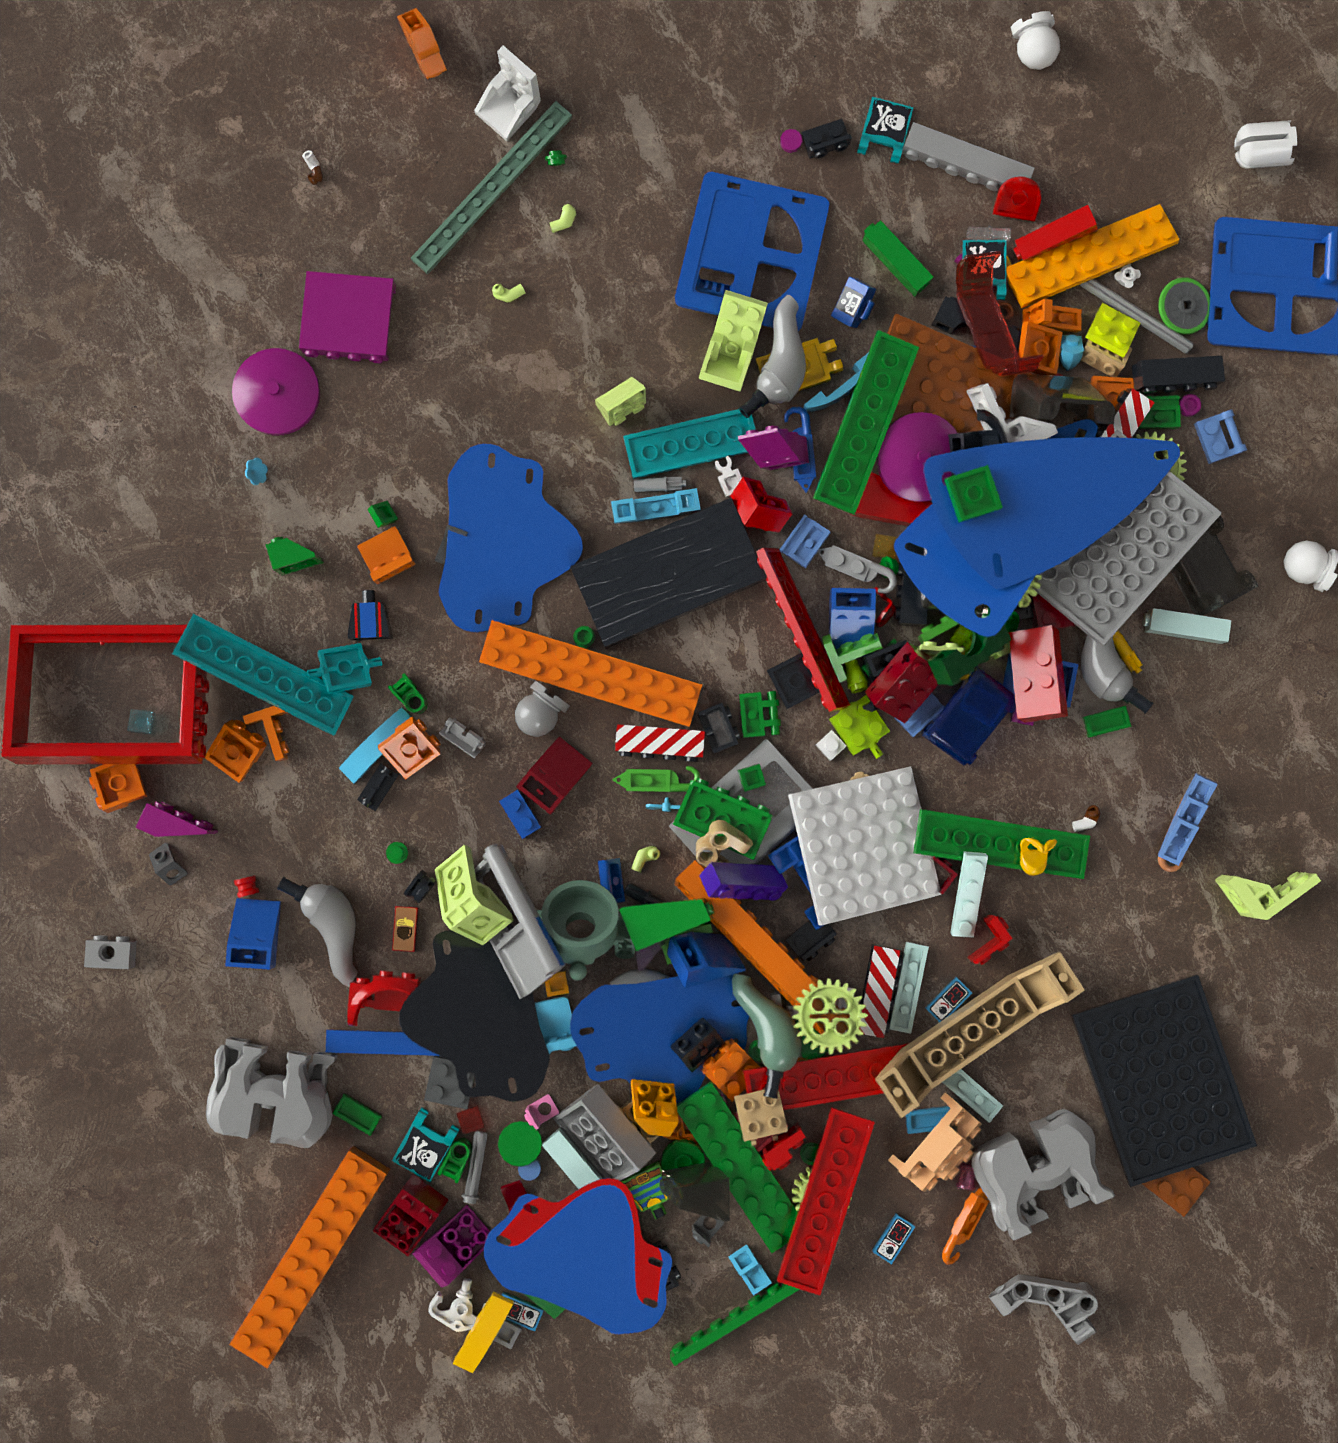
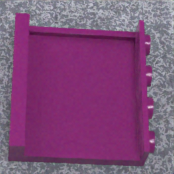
[299,271,396,363]

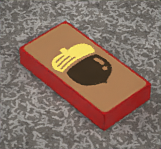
[392,906,418,952]

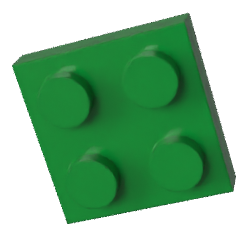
[944,465,1003,523]

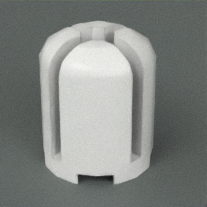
[1235,120,1297,169]

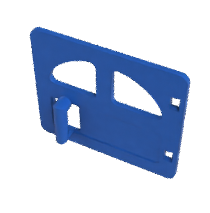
[675,172,829,331]
[1207,217,1338,356]

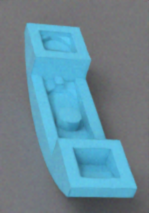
[803,352,869,412]
[611,488,701,523]
[339,708,411,784]

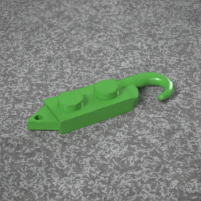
[612,766,701,792]

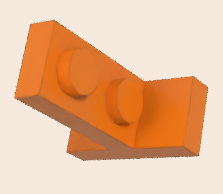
[1022,299,1082,333]
[243,706,289,761]

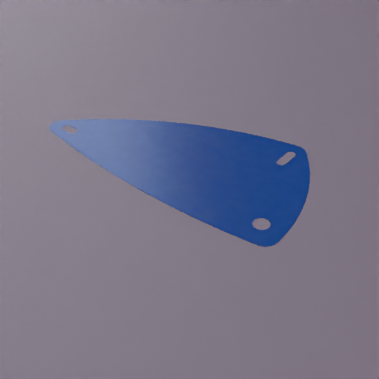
[894,419,1097,637]
[924,437,1180,589]

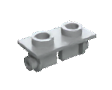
[439,717,486,759]

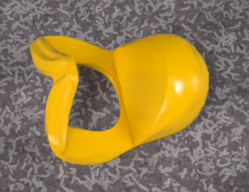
[1020,838,1057,876]

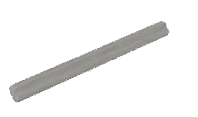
[1080,279,1194,354]

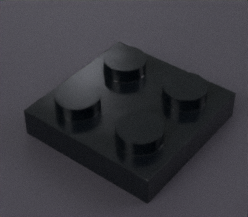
[767,653,820,710]

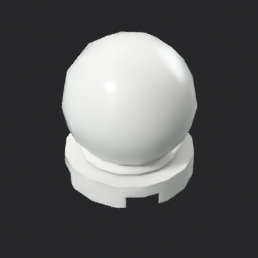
[1011,11,1060,70]
[1284,541,1338,592]

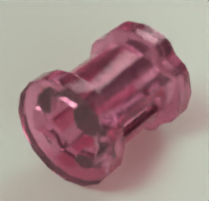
[956,1163,976,1191]

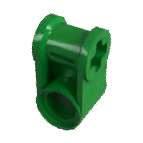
[388,673,428,714]
[437,1138,472,1184]

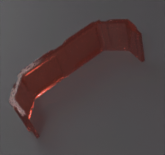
[956,251,1044,376]

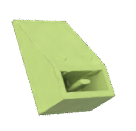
[595,377,646,426]

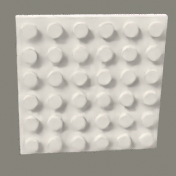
[788,766,941,925]

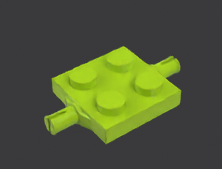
[829,695,890,759]

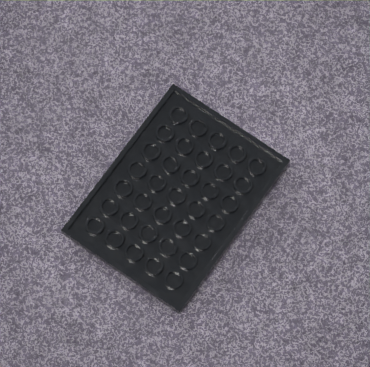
[1071,974,1257,1187]

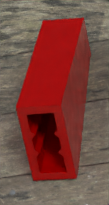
[1013,205,1098,261]
[851,472,933,526]

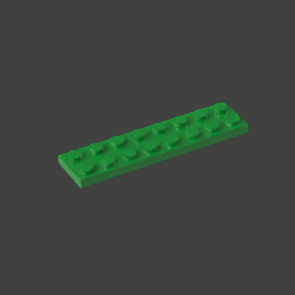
[812,330,919,515]
[913,809,1090,879]
[677,1082,798,1253]

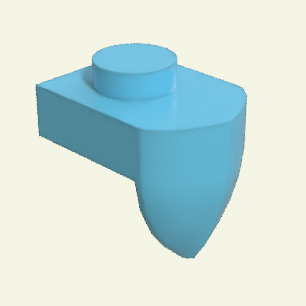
[1060,335,1084,371]

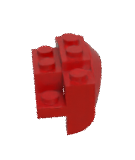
[347,970,421,1026]

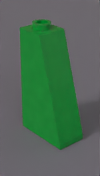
[619,898,715,951]

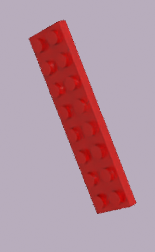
[756,548,851,712]
[743,1042,910,1110]
[777,1107,875,1296]

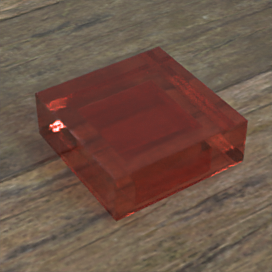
[456,1105,485,1135]

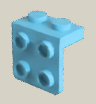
[535,996,577,1054]

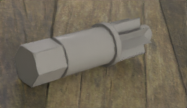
[634,476,686,492]

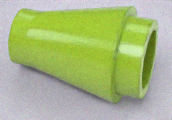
[845,659,869,693]

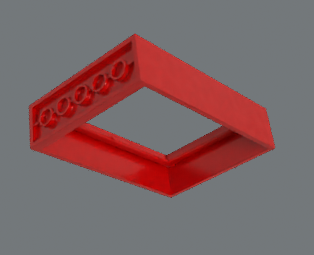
[1,625,210,765]

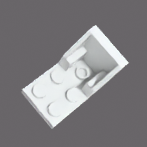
[474,46,541,141]
[967,383,1058,443]

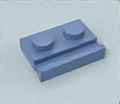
[779,514,831,569]
[894,693,945,737]

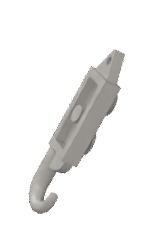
[818,545,897,594]

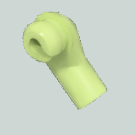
[549,204,576,233]
[492,284,525,303]
[631,846,660,873]

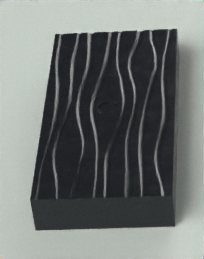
[570,498,766,649]

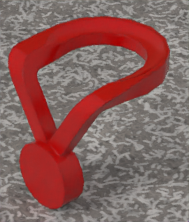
[874,587,895,627]

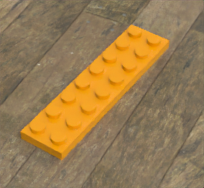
[1006,204,1180,308]

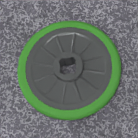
[1159,278,1210,334]

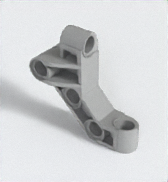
[989,1274,1098,1345]

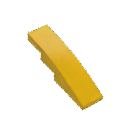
[453,1292,514,1373]

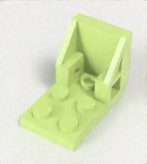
[699,290,768,391]
[435,845,513,945]
[1215,872,1321,920]

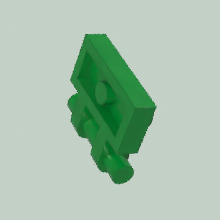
[739,691,781,738]

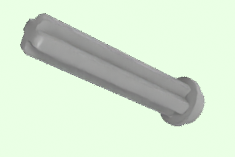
[461,1131,487,1204]

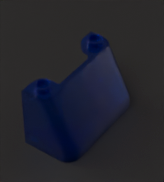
[921,665,1016,766]

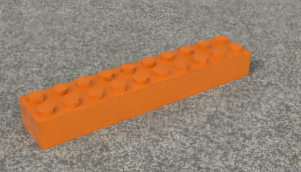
[479,620,702,727]
[674,860,850,1034]
[229,1146,390,1368]

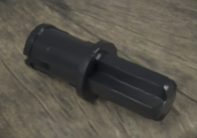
[624,883,666,905]

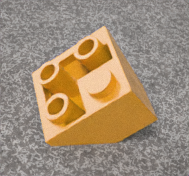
[631,1079,679,1137]

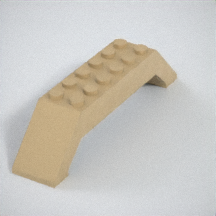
[875,952,1085,1118]

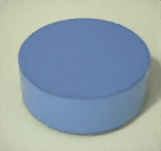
[518,1159,541,1181]

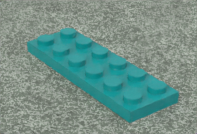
[623,409,756,479]

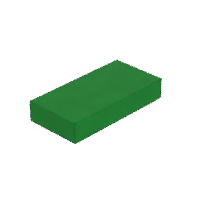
[1082,705,1132,738]
[332,1093,383,1136]

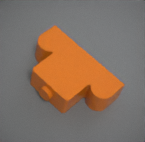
[397,8,447,79]

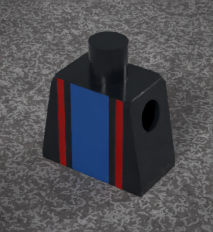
[348,590,393,641]

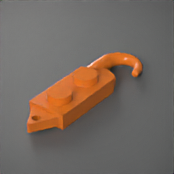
[942,1187,989,1265]

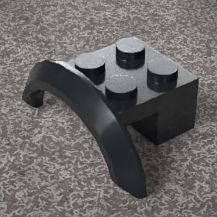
[948,409,1008,476]
[861,640,907,712]

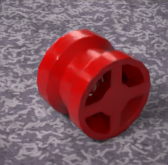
[234,875,260,898]

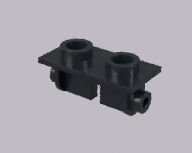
[357,763,399,812]

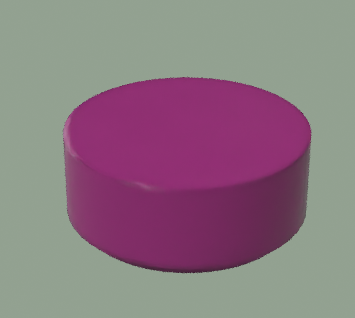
[780,129,802,153]
[1179,394,1201,417]

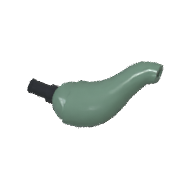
[732,974,802,1099]

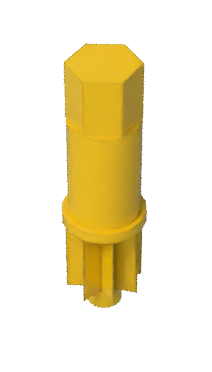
[1113,630,1143,674]

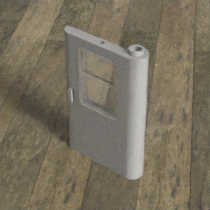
[669,739,817,864]

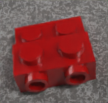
[761,1122,806,1171]

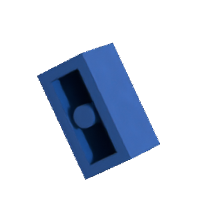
[499,790,542,839]

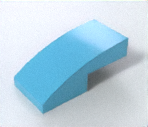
[729,1244,772,1295]

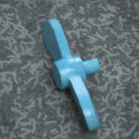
[646,797,681,812]

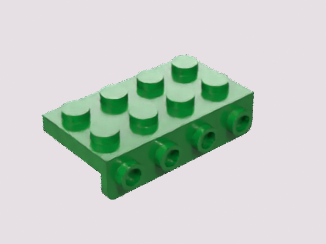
[673,777,774,860]

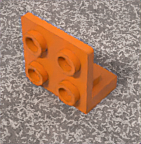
[357,526,416,585]

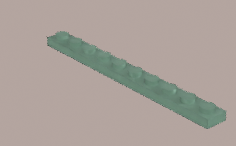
[411,101,572,275]

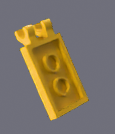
[756,338,843,391]

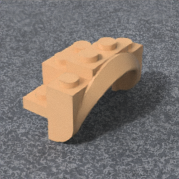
[888,1092,982,1192]

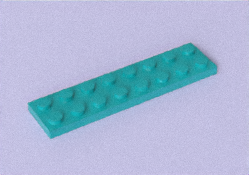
[172,614,354,736]

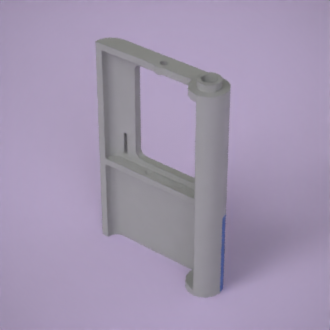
[475,844,565,999]

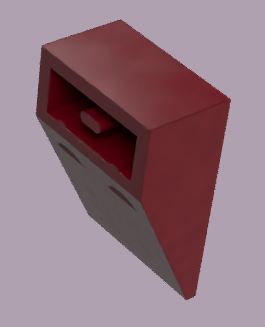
[516,736,593,815]
[372,1174,449,1256]

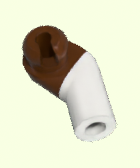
[302,150,323,185]
[1072,805,1101,832]

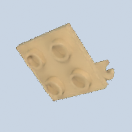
[734,1090,788,1146]

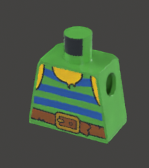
[621,1160,669,1219]

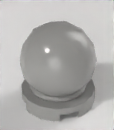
[515,680,569,737]

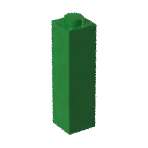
[863,220,933,297]

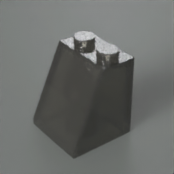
[659,1162,730,1222]

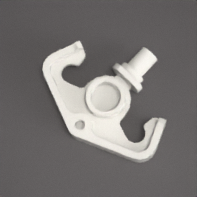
[429,1278,486,1332]

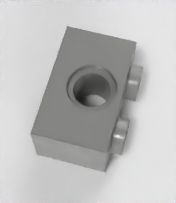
[84,935,137,969]

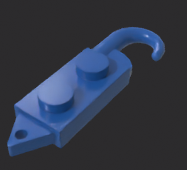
[784,406,816,493]

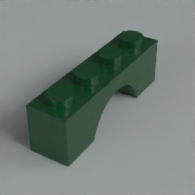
[927,624,1011,686]

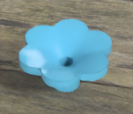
[245,458,268,485]

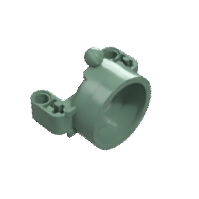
[537,880,635,981]

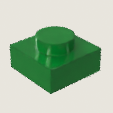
[367,500,398,528]
[737,764,766,791]

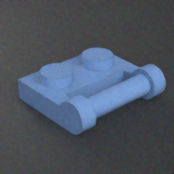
[1194,409,1247,464]

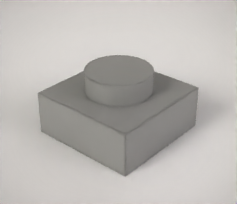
[493,1319,522,1349]

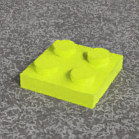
[1085,303,1141,358]

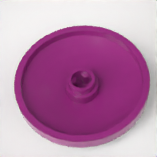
[232,348,320,436]
[876,412,957,502]

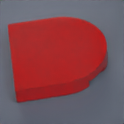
[993,177,1041,222]

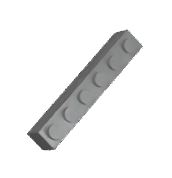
[902,122,1035,191]

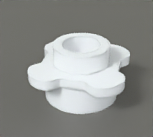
[1114,264,1141,288]

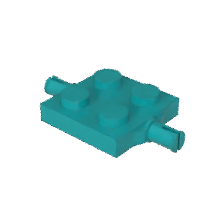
[307,643,382,694]

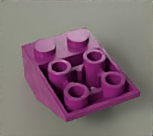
[738,426,809,471]
[135,801,218,837]
[413,1205,490,1288]

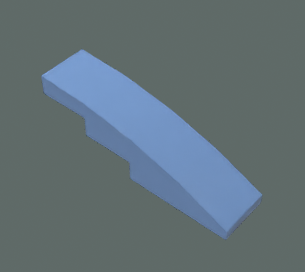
[1158,773,1218,866]

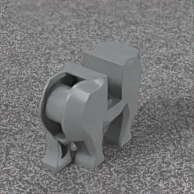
[206,1037,338,1148]
[972,1109,1115,1240]

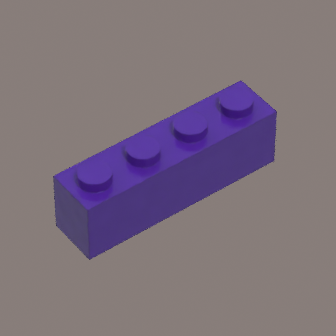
[699,862,788,901]

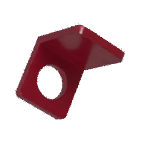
[931,856,958,894]
[500,1180,532,1213]

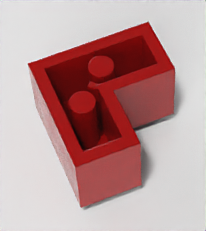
[730,477,793,533]

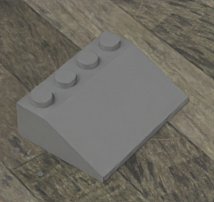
[553,1084,656,1181]

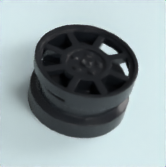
[404,870,436,905]

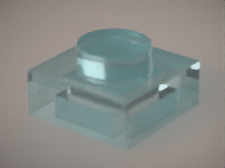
[127,709,155,734]

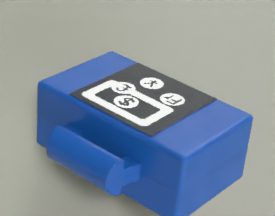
[831,277,877,328]

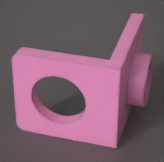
[524,1094,559,1130]

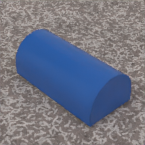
[598,858,625,903]

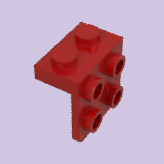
[967,914,1013,965]

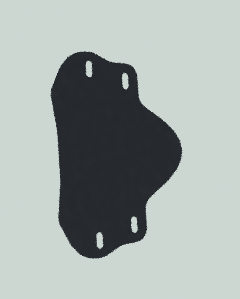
[399,923,550,1102]

